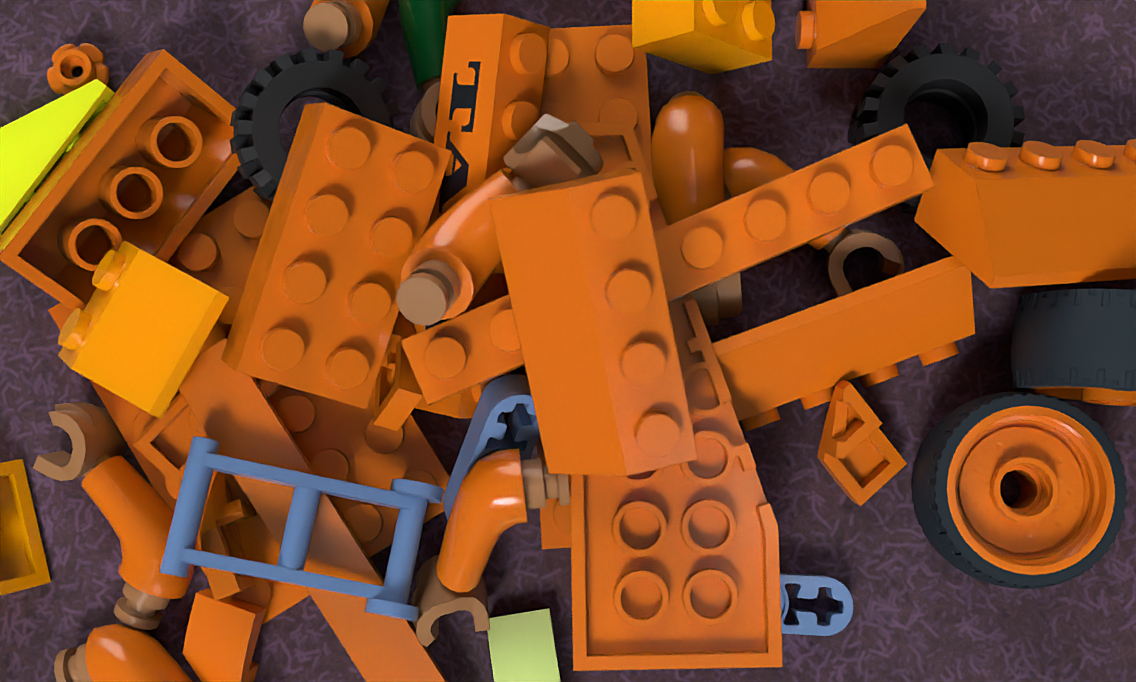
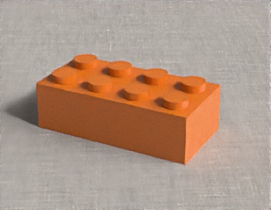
[221,103,452,409]

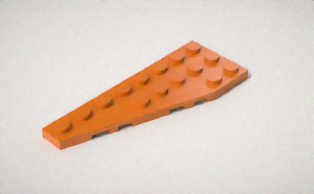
[567,122,783,671]

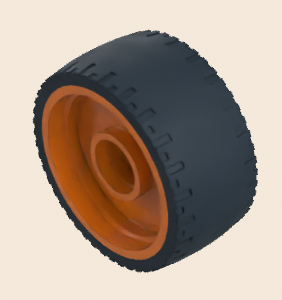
[1011,289,1136,406]
[911,391,1127,589]

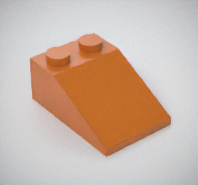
[795,0,926,69]

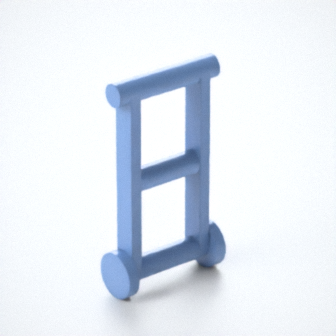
[159,437,444,621]

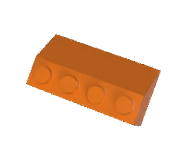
[0,49,240,311]
[914,139,1136,289]
[488,168,698,476]
[712,256,975,432]

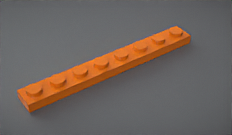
[400,124,935,406]

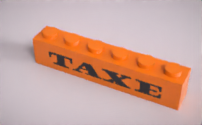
[413,13,550,418]

